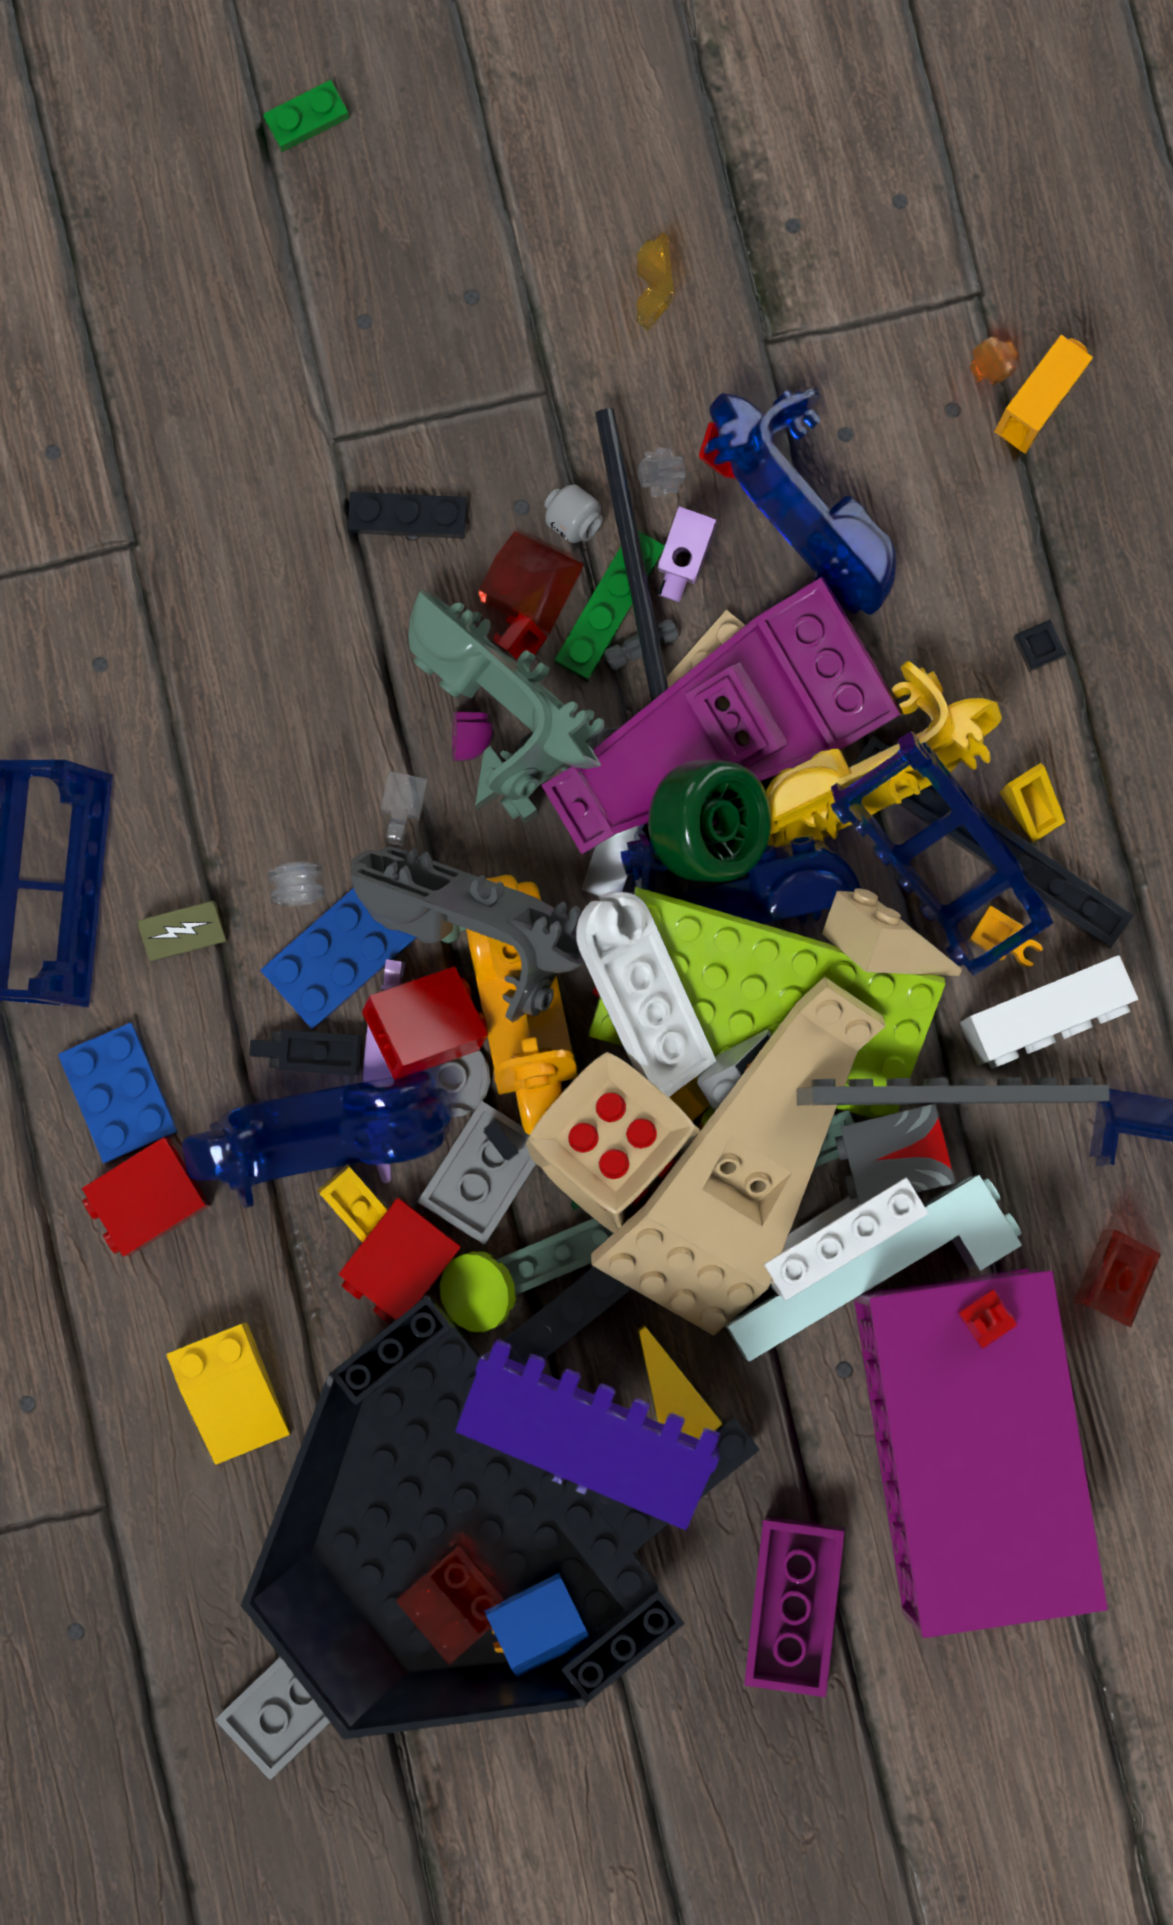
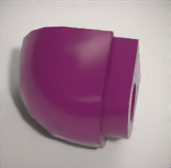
[452,712,493,761]

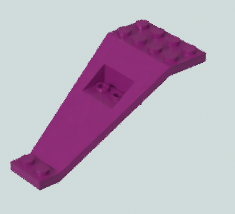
[541,577,903,854]

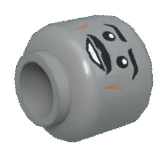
[544,484,603,543]

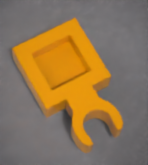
[968,905,1043,968]

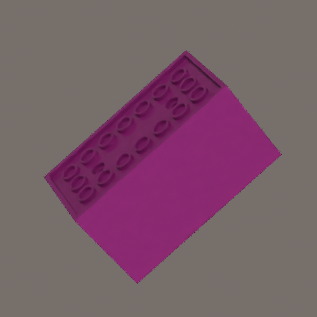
[853,1268,1108,1638]

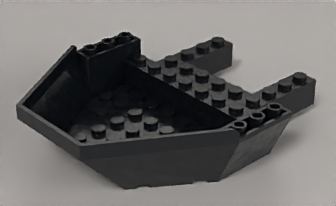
[240,1267,760,1740]

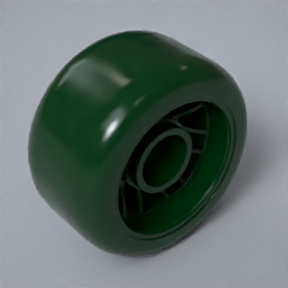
[648,760,771,882]

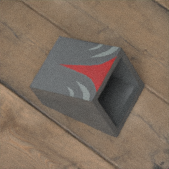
[835,1104,955,1205]

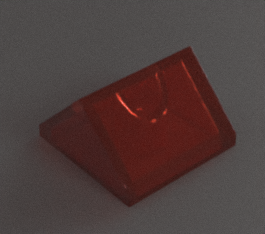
[1073,1229,1161,1328]

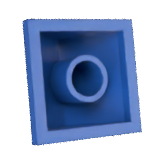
[485,1573,590,1678]

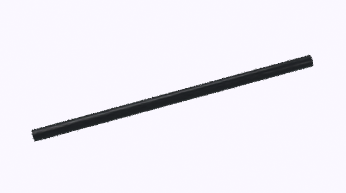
[595,408,669,702]

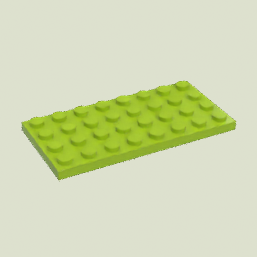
[589,887,946,1119]

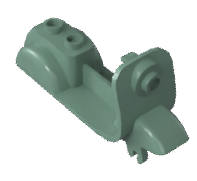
[408,589,604,800]

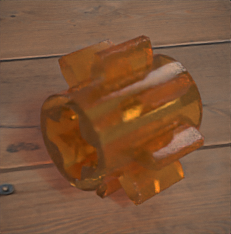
[969,336,1020,386]

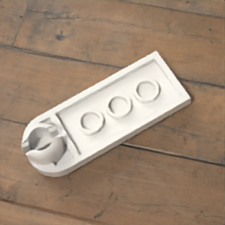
[576,892,716,1097]

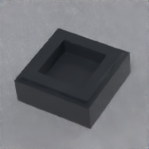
[1013,619,1067,672]
[483,1120,520,1162]

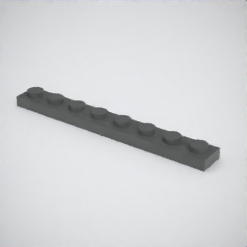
[797,1077,1110,1105]

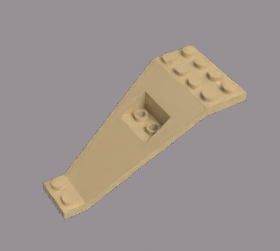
[591,977,886,1336]

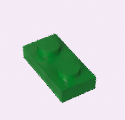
[263,80,349,152]

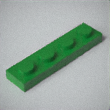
[554,531,665,682]

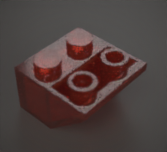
[396,1545,505,1665]

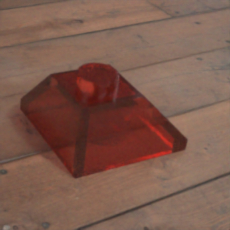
[479,531,584,634]

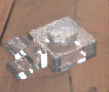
[381,771,428,846]

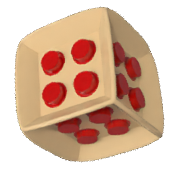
[526,1052,701,1233]

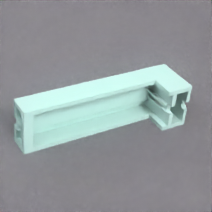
[725,1175,1022,1362]

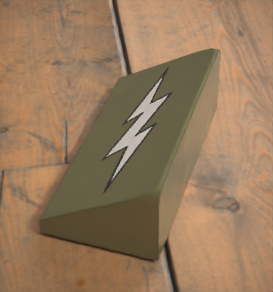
[137,901,227,962]

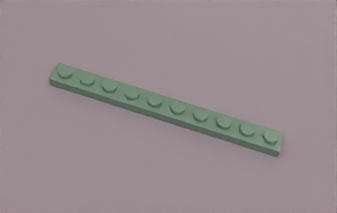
[496,1110,854,1295]

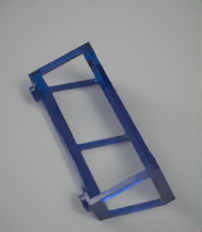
[0,760,113,1008]

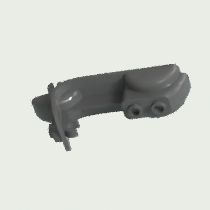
[350,846,585,1023]

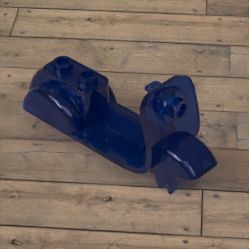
[704,388,897,615]
[620,831,862,924]
[182,1071,452,1209]

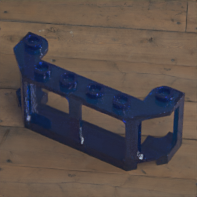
[831,731,1054,977]

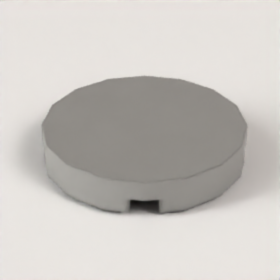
[411,1051,491,1118]

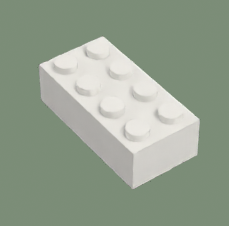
[959,955,1138,1069]

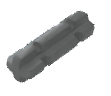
[605,619,679,670]

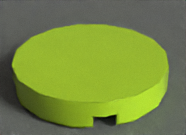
[440,1251,516,1332]

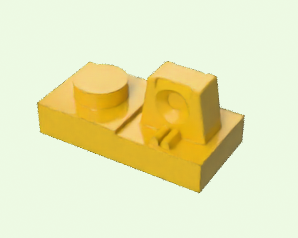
[317,1164,388,1243]

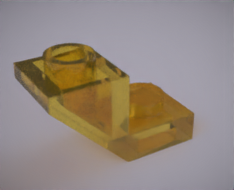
[636,232,674,331]

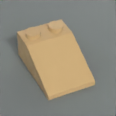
[822,888,962,976]

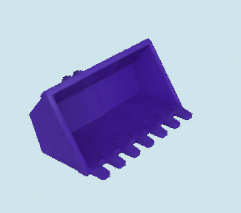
[455,1340,720,1530]

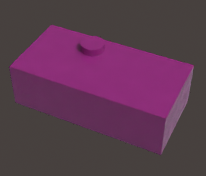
[744,1516,846,1697]

